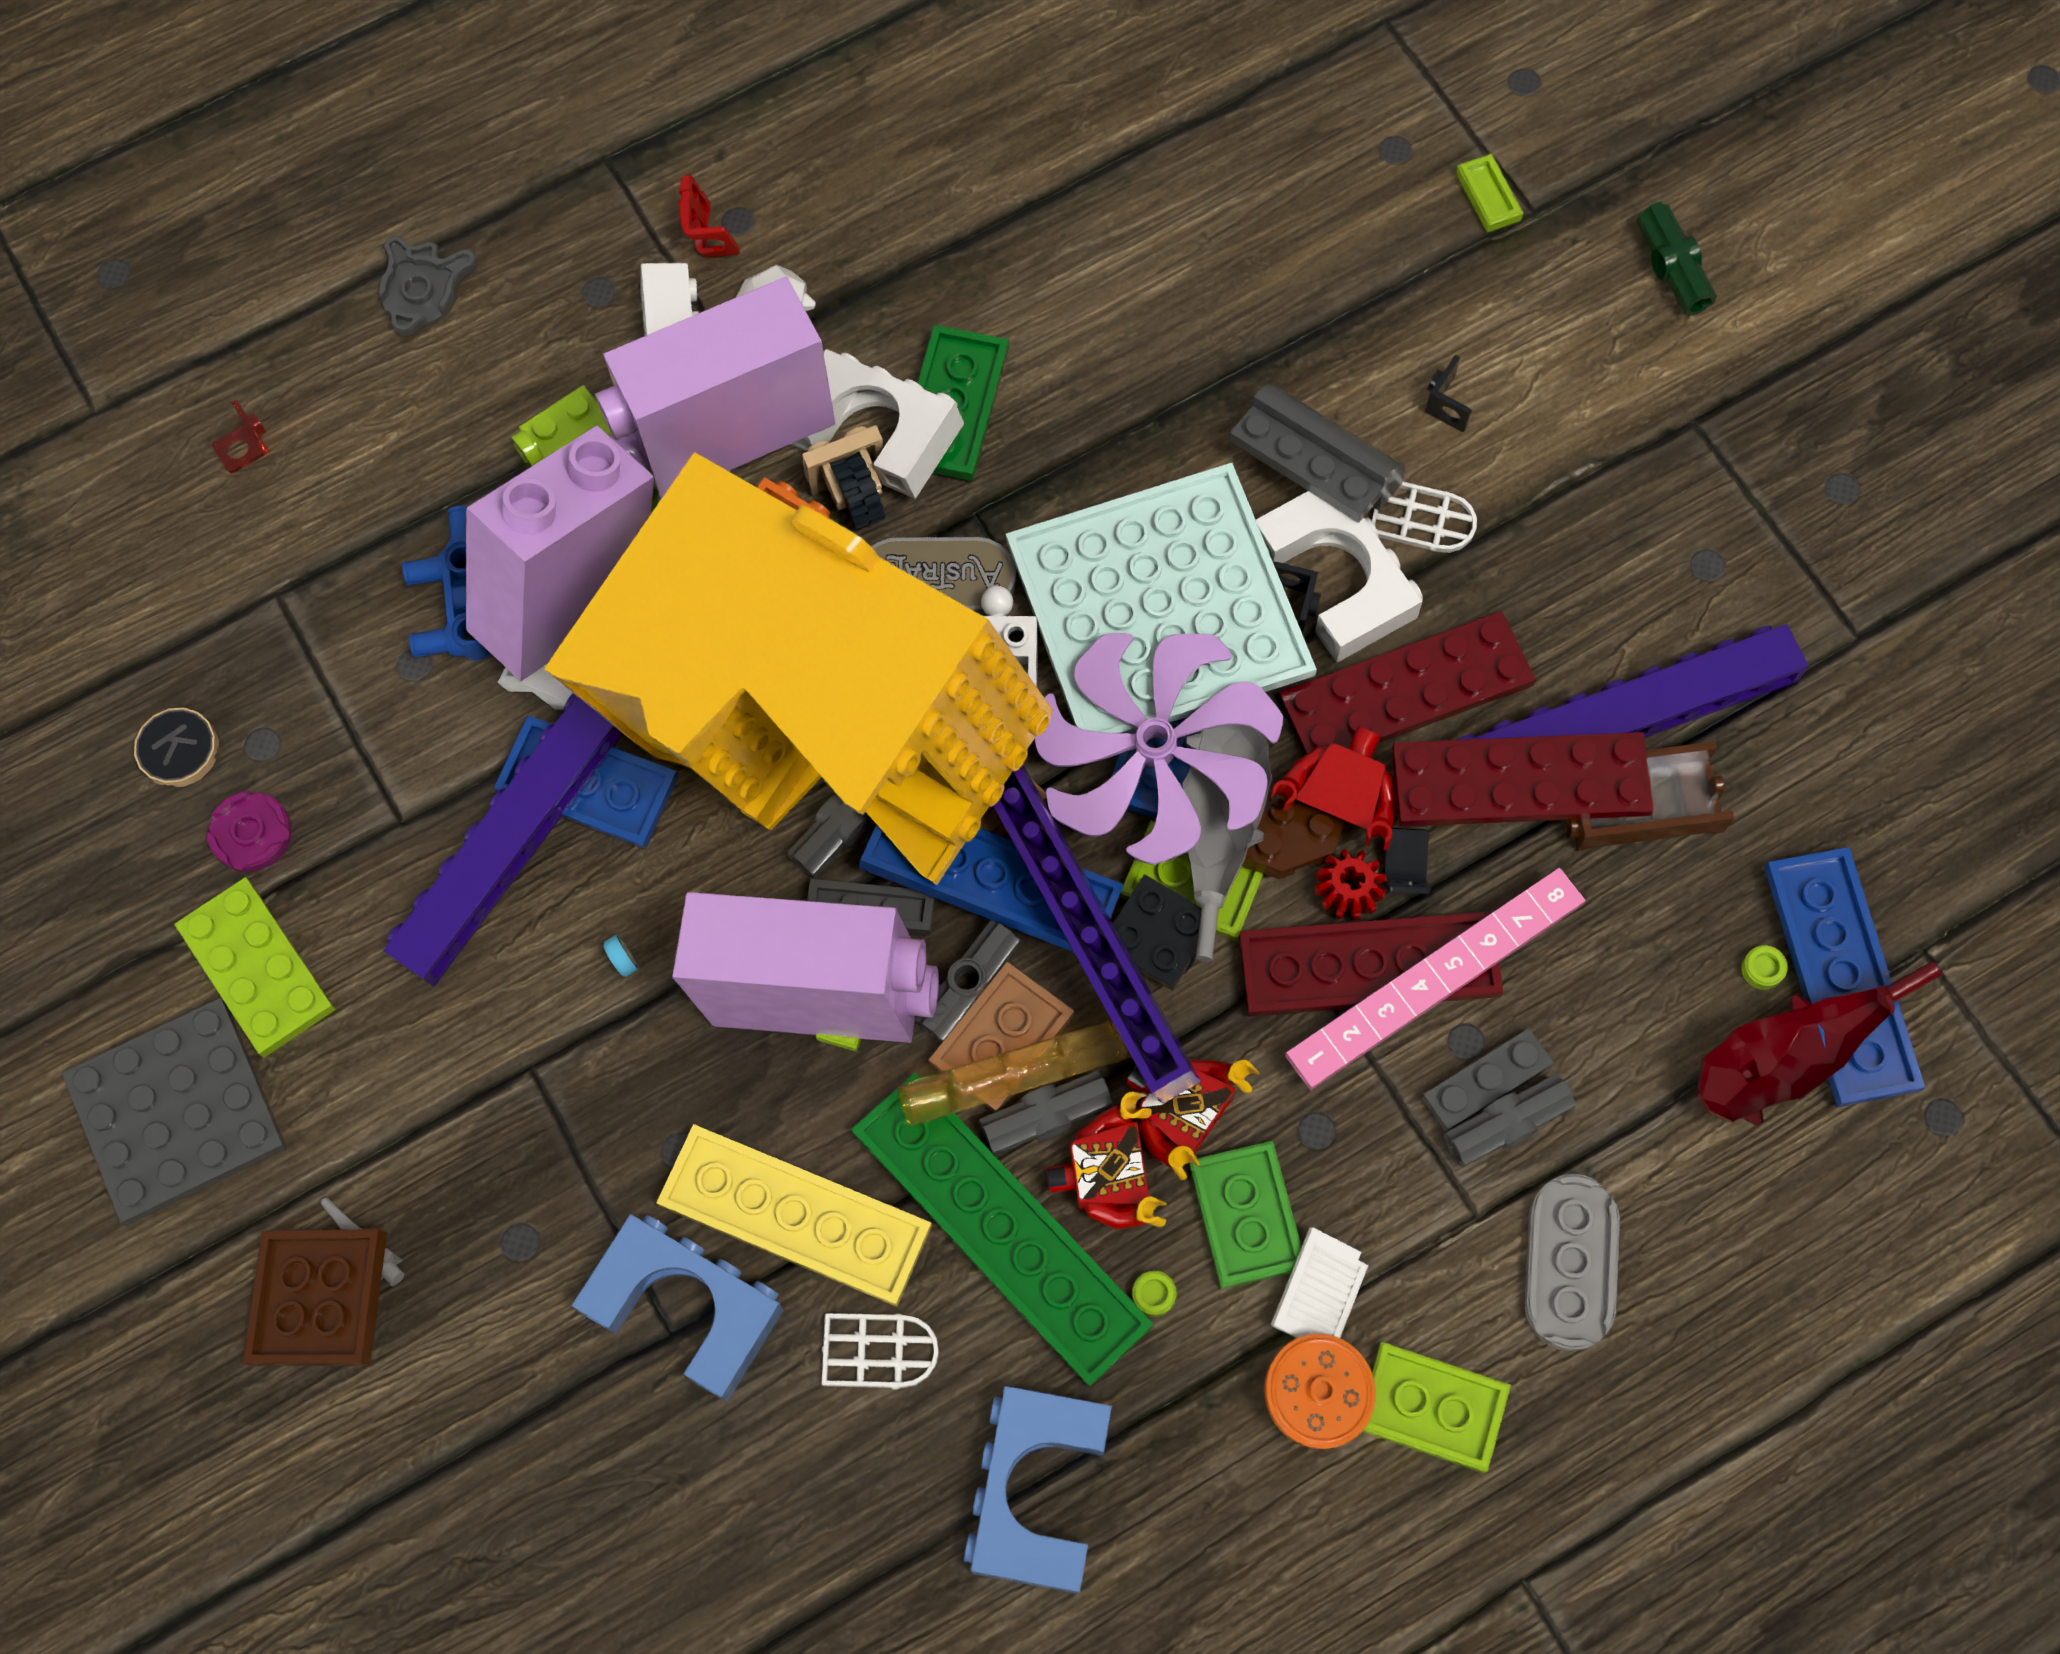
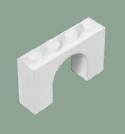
[791,349,964,499]
[1256,491,1423,663]

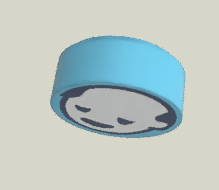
[603,934,639,977]

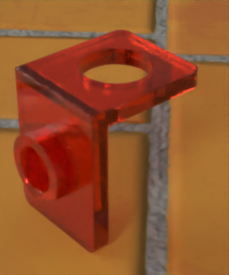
[212,400,270,474]

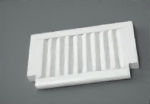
[1271,1227,1368,1338]

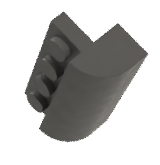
[1229,384,1405,523]

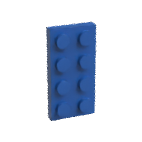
[494,715,679,849]

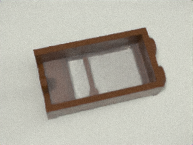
[1566,741,1734,851]

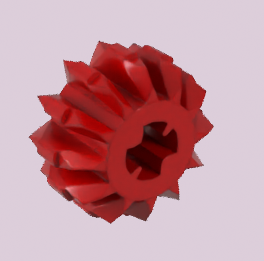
[1315,848,1387,921]

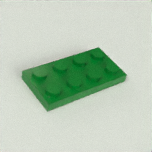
[918,325,1009,481]

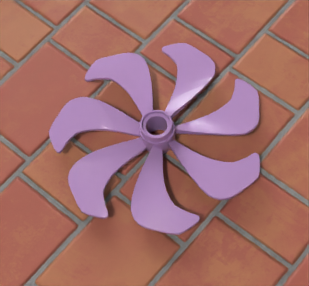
[1034,633,1283,865]

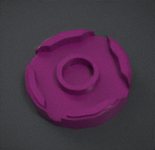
[206,791,292,872]

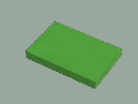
[1188,1141,1302,1290]

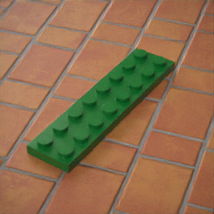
[851,1072,1154,1388]

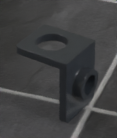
[1425,355,1472,432]
[1273,562,1321,635]
[1384,828,1431,894]

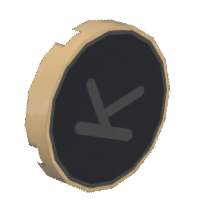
[134,708,219,787]

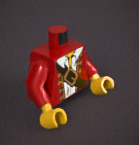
[1126,1059,1260,1180]
[1046,1092,1167,1230]

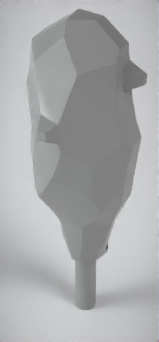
[1183,725,1272,962]

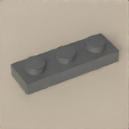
[807,879,935,936]
[1421,1028,1554,1133]

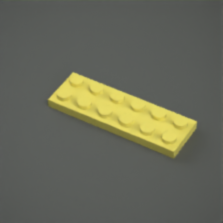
[656,1124,932,1307]

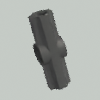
[787,794,871,879]
[915,920,1021,1042]
[979,1070,1113,1155]
[1444,1074,1576,1168]

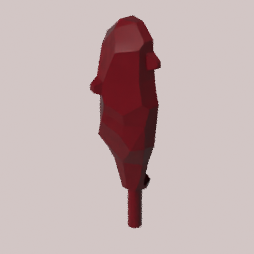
[1696,961,1941,1126]

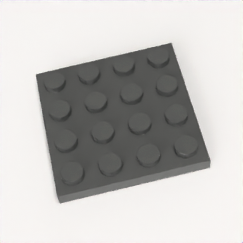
[62,997,287,1226]

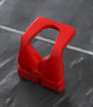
[679,174,740,258]

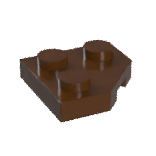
[1242,792,1346,879]

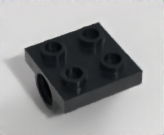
[1113,874,1202,991]

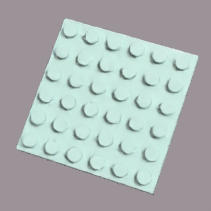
[1006,463,1317,734]

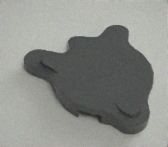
[379,236,478,336]

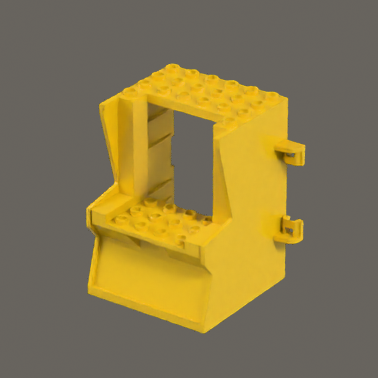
[544,452,1053,885]

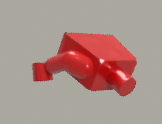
[1268,726,1397,850]

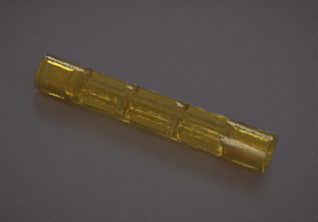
[898,1011,1164,1127]

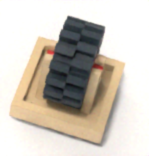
[802,425,886,531]

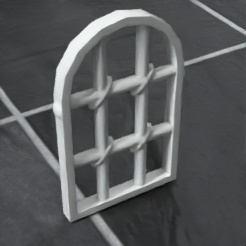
[1372,482,1477,553]
[822,1313,939,1390]

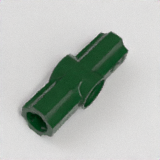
[1636,201,1717,316]

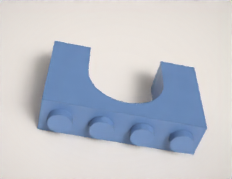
[572,1214,784,1402]
[964,1386,1112,1594]

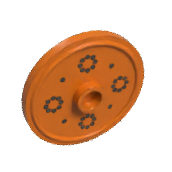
[1264,1334,1376,1449]

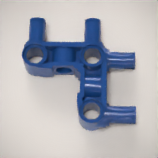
[402,506,491,661]

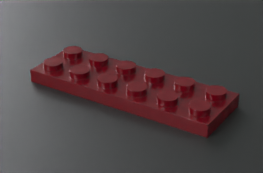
[1278,611,1536,755]
[1392,732,1654,827]
[1239,911,1503,1017]

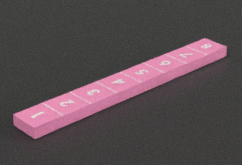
[1285,867,1586,1091]

